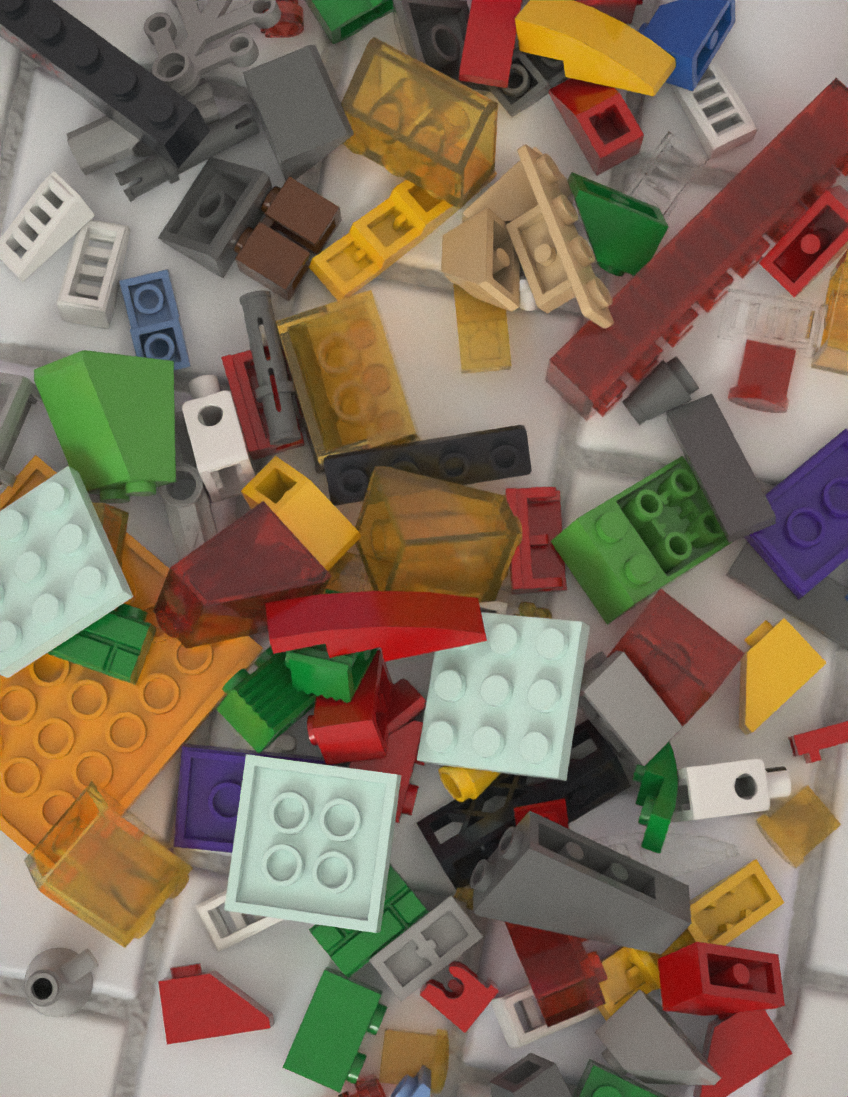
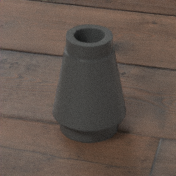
[622,356,699,426]

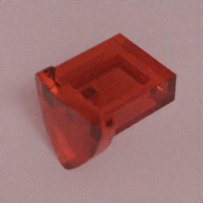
[728,339,796,413]

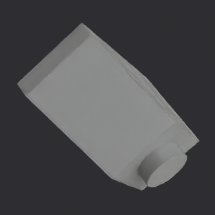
[595,989,721,1085]

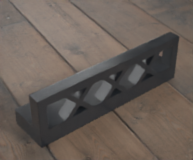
[416,719,631,892]

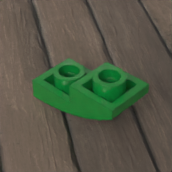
[632,741,678,854]

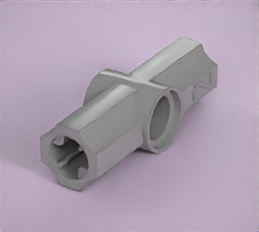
[158,411,224,568]

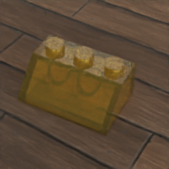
[341,37,498,209]
[275,290,421,466]

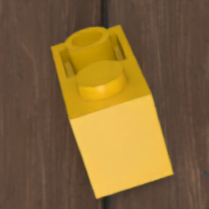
[241,456,361,572]

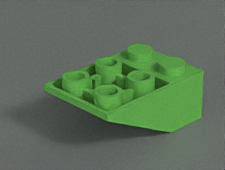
[551,456,736,625]

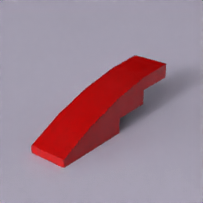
[459,0,523,88]
[265,591,487,662]

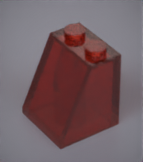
[153,501,332,649]
[606,588,745,737]

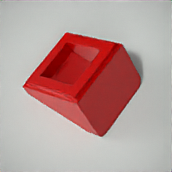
[387,678,427,735]

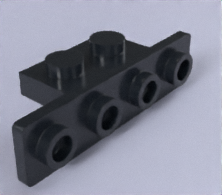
[324,425,532,506]

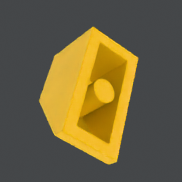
[739,618,827,735]

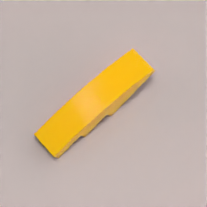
[309,138,497,304]
[578,859,785,1021]

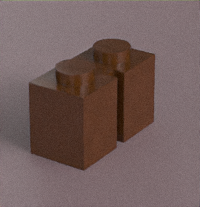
[234,176,342,301]

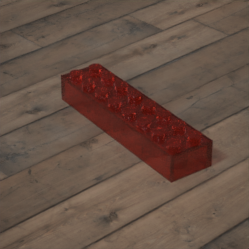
[545,78,848,421]

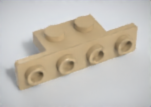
[506,144,614,329]

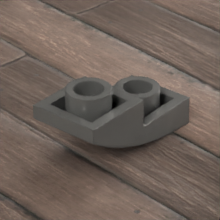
[486,47,569,117]

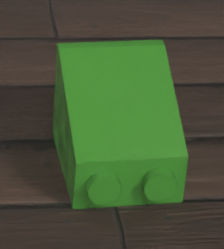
[34,350,176,504]

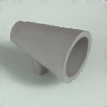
[24,948,99,1017]

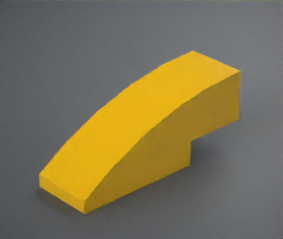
[515,0,676,96]

